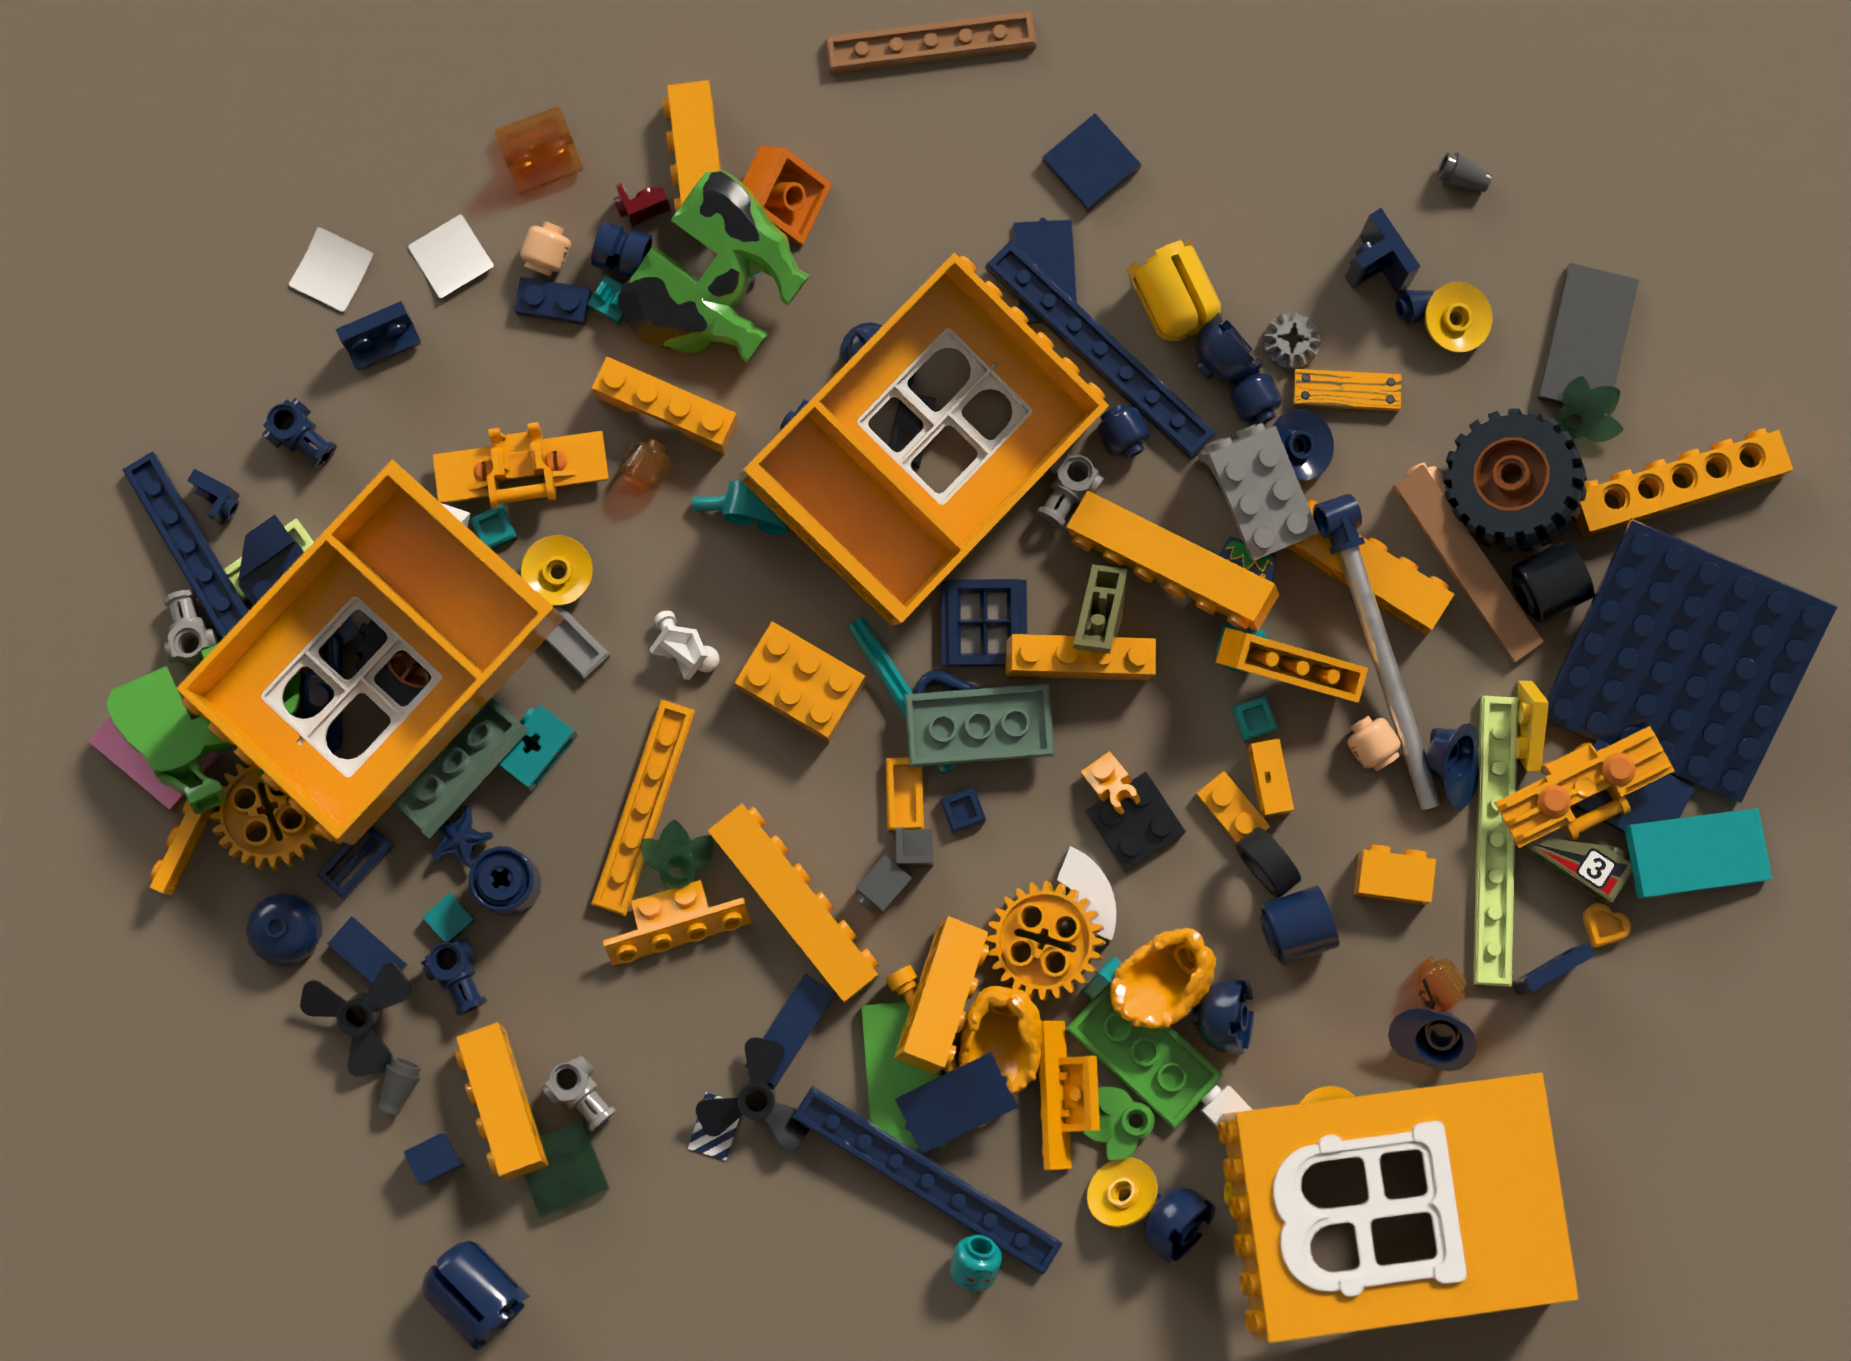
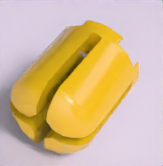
[1126,240,1221,342]

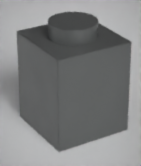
[855,854,912,914]

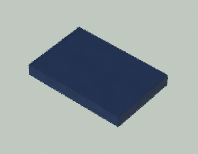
[1573,739,1695,834]

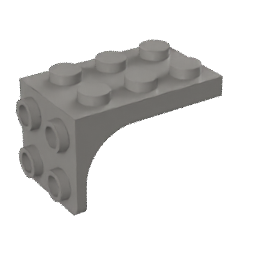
[1198,423,1319,561]

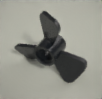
[300,962,412,1077]
[695,1037,810,1150]

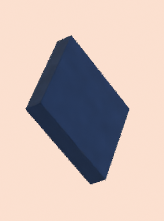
[1042,113,1141,211]
[1512,943,1596,995]

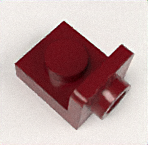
[613,182,671,226]

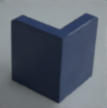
[404,1133,465,1185]

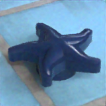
[433,806,493,868]

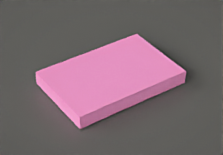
[88,717,220,811]

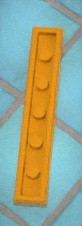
[591,700,696,917]

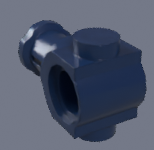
[261,398,337,469]
[421,939,487,1016]

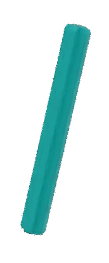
[848,617,957,774]

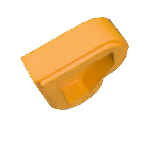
[1582,903,1631,948]

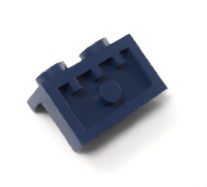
[335,301,421,371]

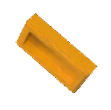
[886,758,924,831]

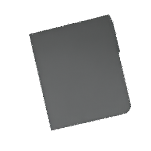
[896,827,933,867]

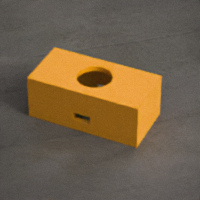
[1247,739,1294,818]

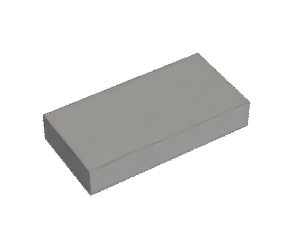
[545,606,610,681]

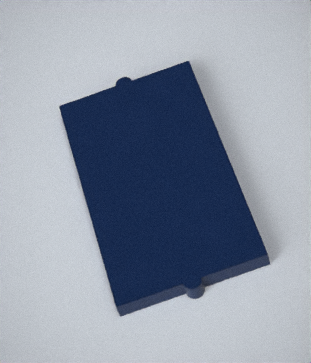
[1014,218,1077,324]
[895,1052,1018,1154]

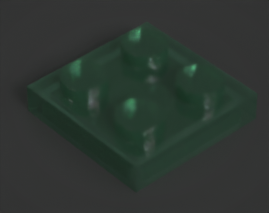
[524,1120,610,1217]

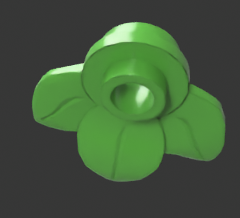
[1082,1087,1155,1160]

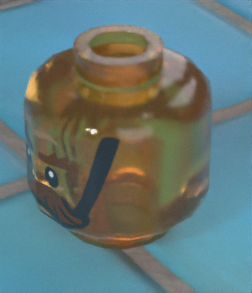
[619,438,672,494]
[1412,956,1467,1011]

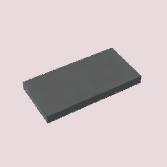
[1537,263,1639,415]

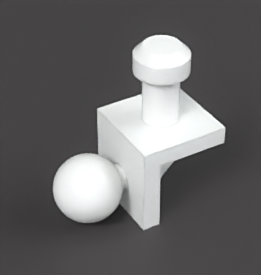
[650,611,720,680]

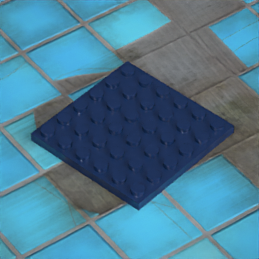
[1546,519,1837,803]

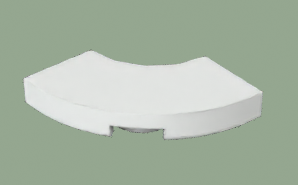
[1057,846,1117,941]

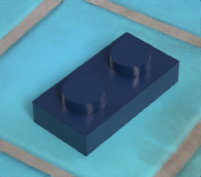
[514,277,591,325]

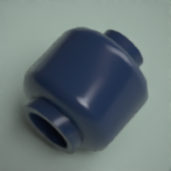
[1230,370,1282,425]
[1098,404,1150,459]

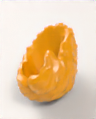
[1110,928,1216,1029]
[958,986,1043,1095]

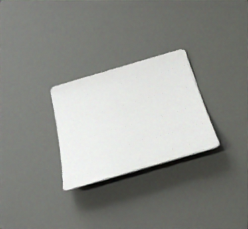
[408,215,494,298]
[289,227,373,312]

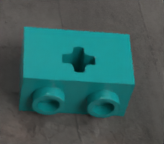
[498,704,578,792]

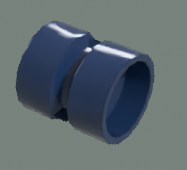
[591,222,653,277]

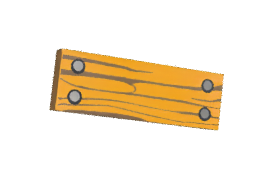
[1293,369,1402,412]

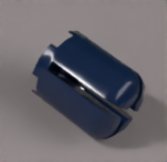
[421,1241,530,1351]

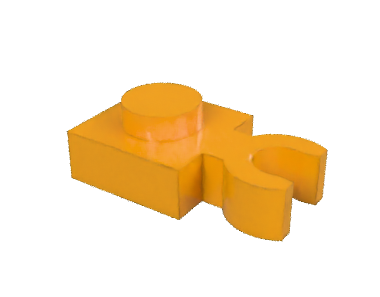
[1080,751,1140,815]

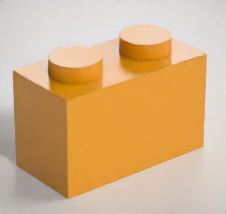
[1353,844,1436,905]

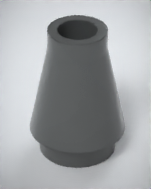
[1437,152,1492,193]
[378,1057,421,1115]

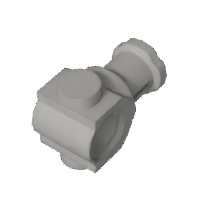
[1036,453,1104,528]
[163,590,220,665]
[541,1054,617,1132]

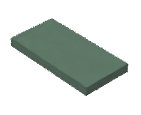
[905,684,1055,768]
[393,697,529,839]

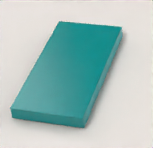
[1624,808,1773,899]

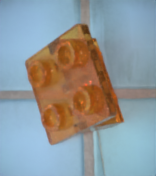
[495,107,583,194]

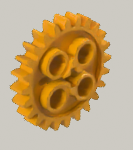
[210,763,325,871]
[986,881,1106,1001]

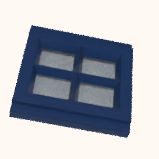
[941,579,1027,667]

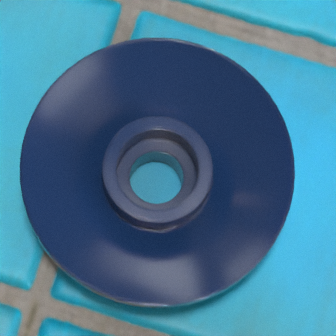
[1273,409,1334,481]

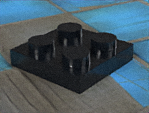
[1085,771,1186,872]

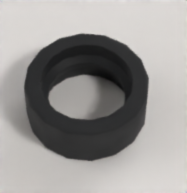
[1236,827,1301,897]

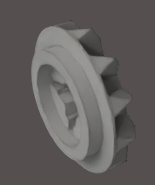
[1264,312,1321,369]

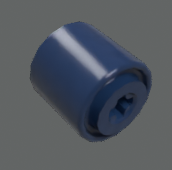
[468,846,541,916]
[1259,885,1339,965]

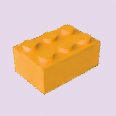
[735,621,866,743]

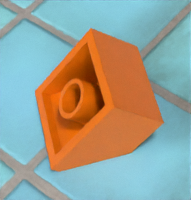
[742,146,833,245]

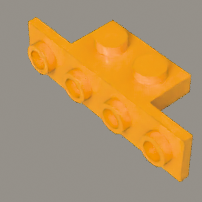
[603,880,752,966]
[1038,1021,1100,1170]

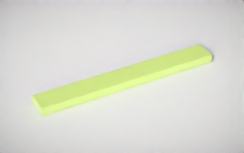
[1473,696,1518,987]

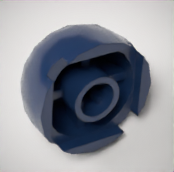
[1195,313,1263,384]
[246,893,323,967]
[1192,979,1254,1054]
[1144,1187,1216,1263]

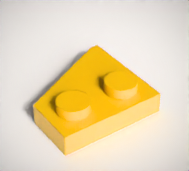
[1515,680,1549,771]

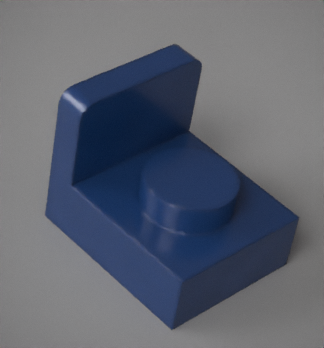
[187,469,240,525]

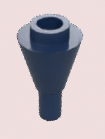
[1395,290,1436,324]

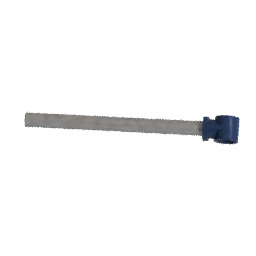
[1313,494,1442,810]

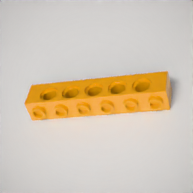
[1576,428,1794,539]

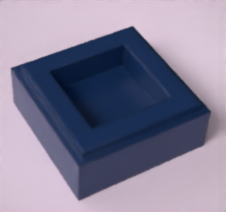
[940,787,986,834]

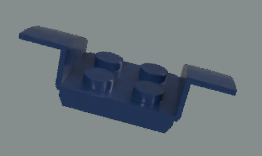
[239,514,360,653]

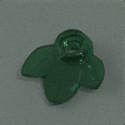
[1556,376,1623,442]
[641,820,713,888]

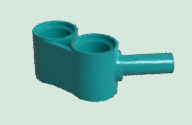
[692,480,788,535]

